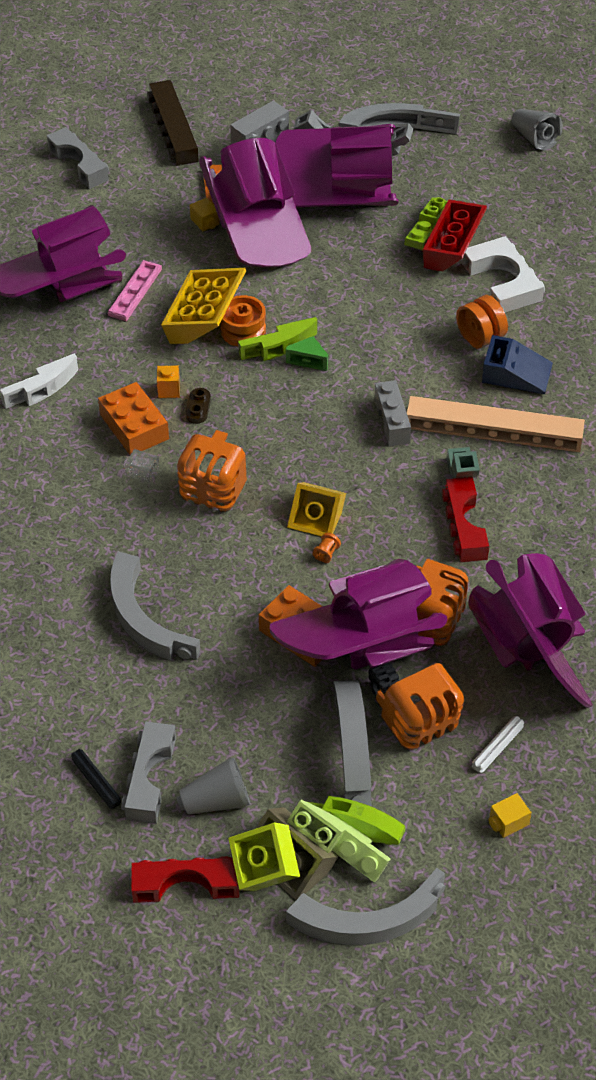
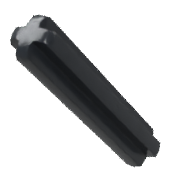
[71,749,121,809]

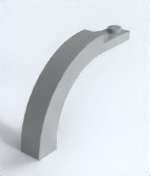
[338,103,460,134]

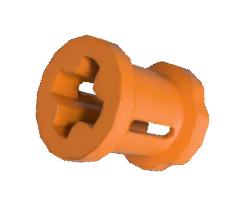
[312,533,341,563]

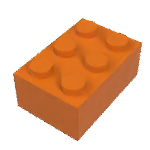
[98,382,169,456]
[258,585,323,667]

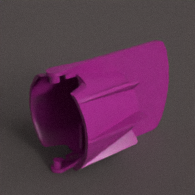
[276,124,399,207]
[199,138,311,267]
[0,205,126,302]
[468,553,593,708]
[270,558,447,670]

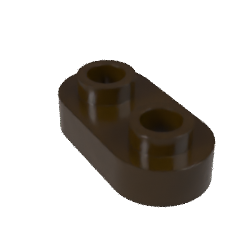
[186,388,211,424]

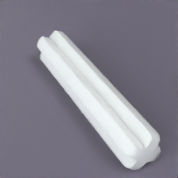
[472,716,524,773]

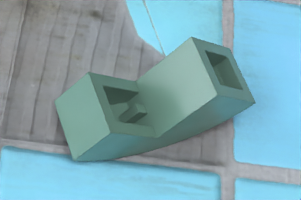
[446,447,480,478]

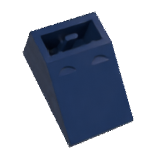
[482,335,553,394]

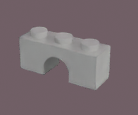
[374,380,411,447]

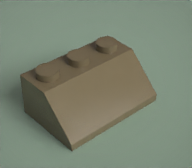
[256,807,339,900]

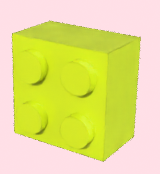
[228,823,300,891]

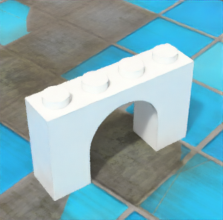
[461,236,545,312]

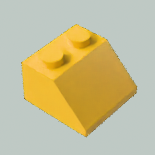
[287,482,346,536]

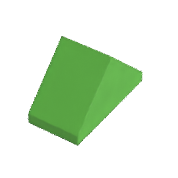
[286,336,328,371]

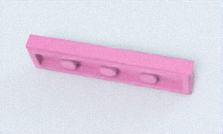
[107,260,162,322]

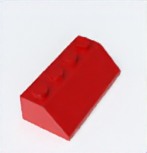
[423,199,487,271]

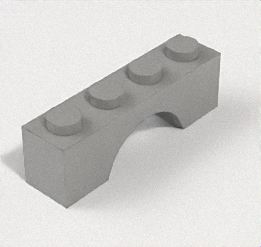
[47,127,109,189]
[121,721,176,824]

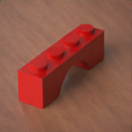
[442,477,490,562]
[131,856,239,903]

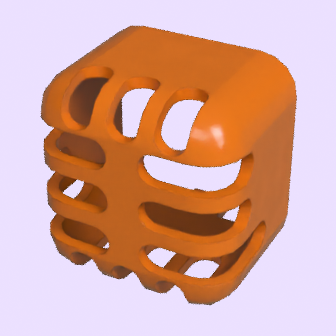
[177,430,247,511]
[416,559,469,646]
[376,663,464,750]

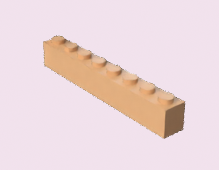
[407,396,585,452]

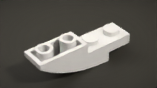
[0,353,78,409]

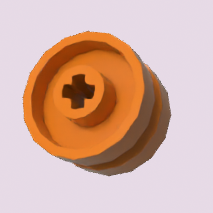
[456,294,508,349]
[220,295,266,347]

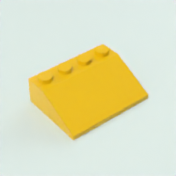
[161,268,246,344]

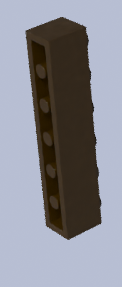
[147,80,199,166]

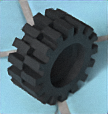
[368,663,399,708]

